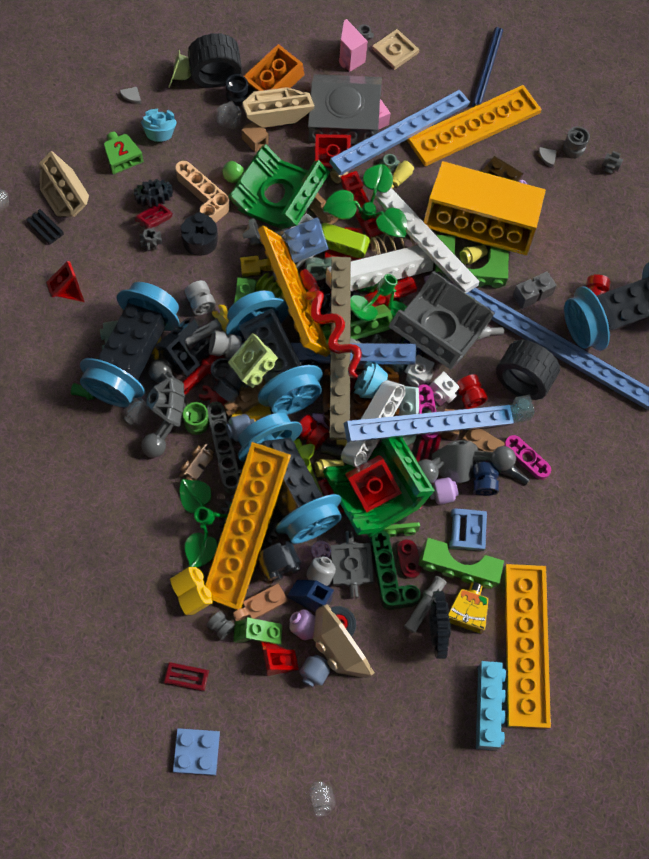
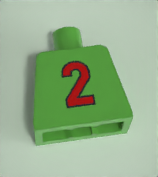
[104,132,144,175]

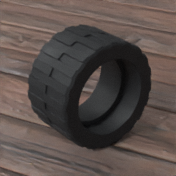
[187,33,242,88]
[495,340,560,400]

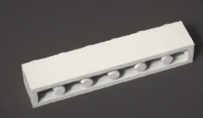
[326,245,434,291]

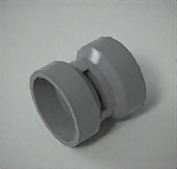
[206,611,235,640]

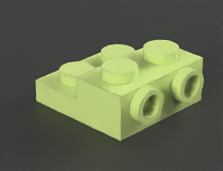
[228,333,278,388]

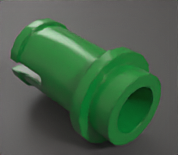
[71,383,95,400]

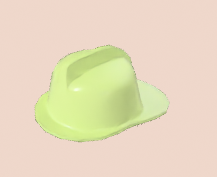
[169,50,191,88]

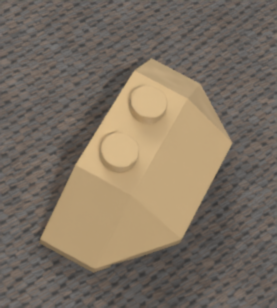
[242,88,314,128]
[39,151,89,217]
[313,604,374,677]

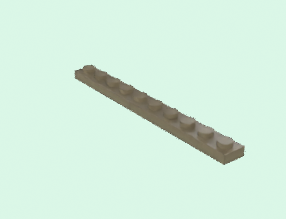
[329,257,351,440]

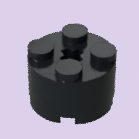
[181,212,218,255]
[256,540,301,583]

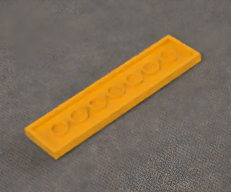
[407,85,542,166]
[258,226,330,357]
[205,442,291,610]
[505,564,551,729]

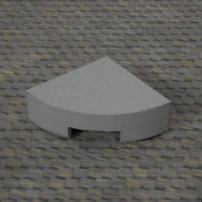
[120,87,141,104]
[538,147,556,168]

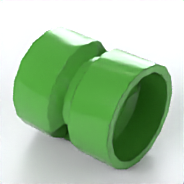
[183,402,209,435]

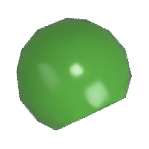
[222,161,244,183]

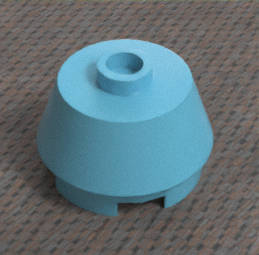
[141,109,177,141]
[354,361,388,399]

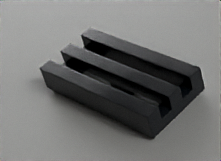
[26,209,64,245]

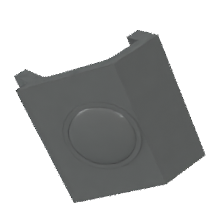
[308,74,382,144]
[388,272,495,370]

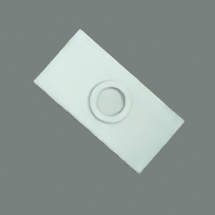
[399,386,419,416]

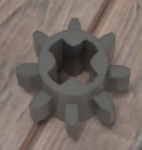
[602,151,623,174]
[139,227,162,251]

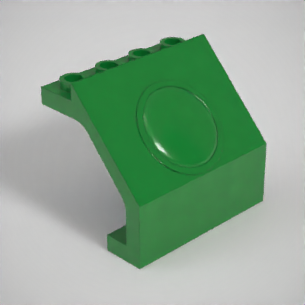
[228,144,330,229]
[323,437,435,537]

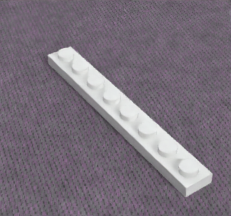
[375,188,479,293]

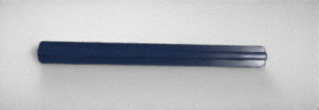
[472,27,503,107]

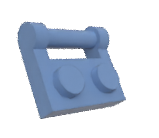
[449,509,487,551]

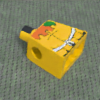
[449,582,488,634]

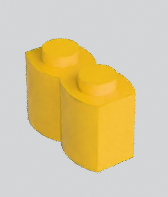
[170,567,212,615]

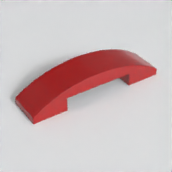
[340,170,384,238]

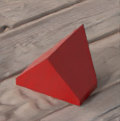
[46,261,85,302]
[261,642,299,676]

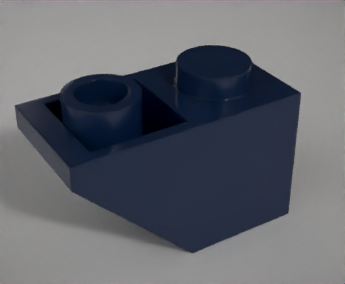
[287,580,334,613]

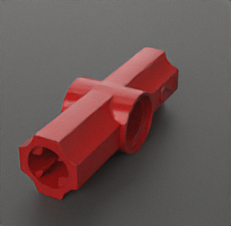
[363,276,417,307]

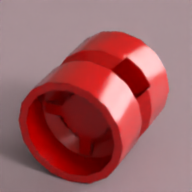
[586,274,610,296]
[456,374,488,409]
[298,415,329,450]

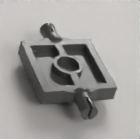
[330,531,374,598]

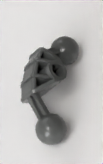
[141,359,186,458]
[418,440,516,484]

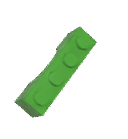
[418,538,504,589]

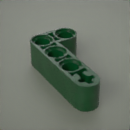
[371,530,420,610]

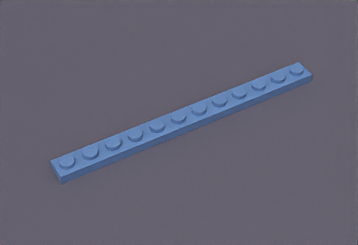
[466,288,649,410]

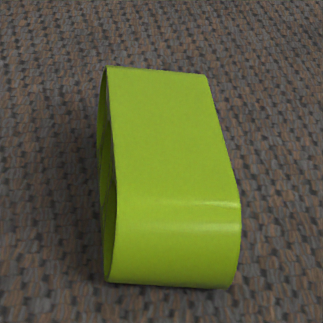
[321,223,370,258]

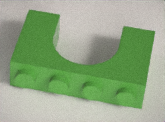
[434,235,509,288]

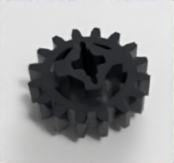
[134,179,173,207]

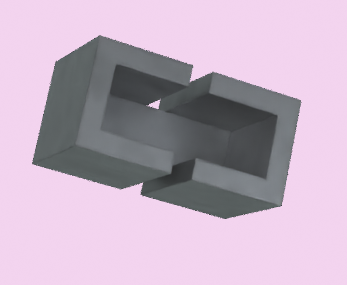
[513,271,557,309]

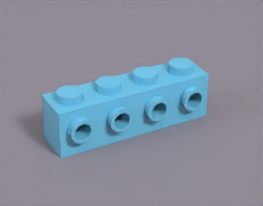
[476,661,506,751]

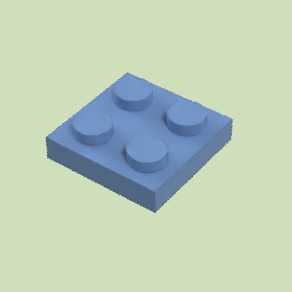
[285,217,328,263]
[173,729,220,776]

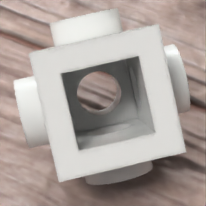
[405,355,434,387]
[429,371,460,406]

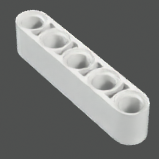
[341,380,405,467]

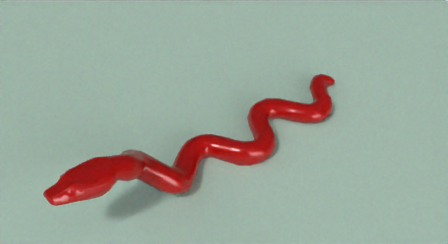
[300,269,362,378]

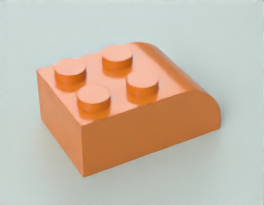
[244,44,304,92]

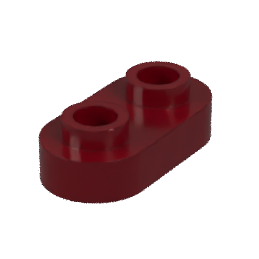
[397,539,421,579]

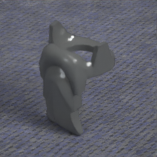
[242,218,287,246]

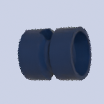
[473,462,499,496]

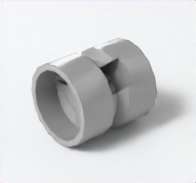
[184,281,216,316]
[209,331,242,359]

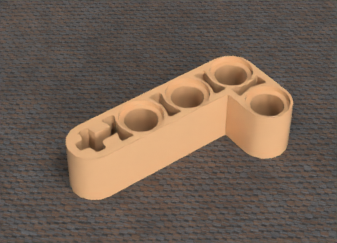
[176,161,229,223]

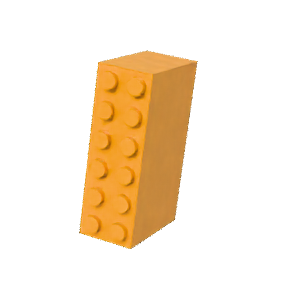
[424,161,546,256]

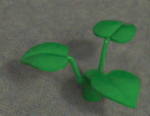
[323,164,407,238]
[350,274,407,321]
[180,479,232,567]

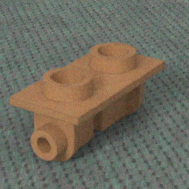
[308,193,339,224]
[179,444,214,480]

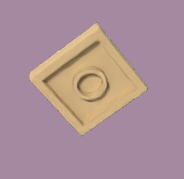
[372,29,419,70]

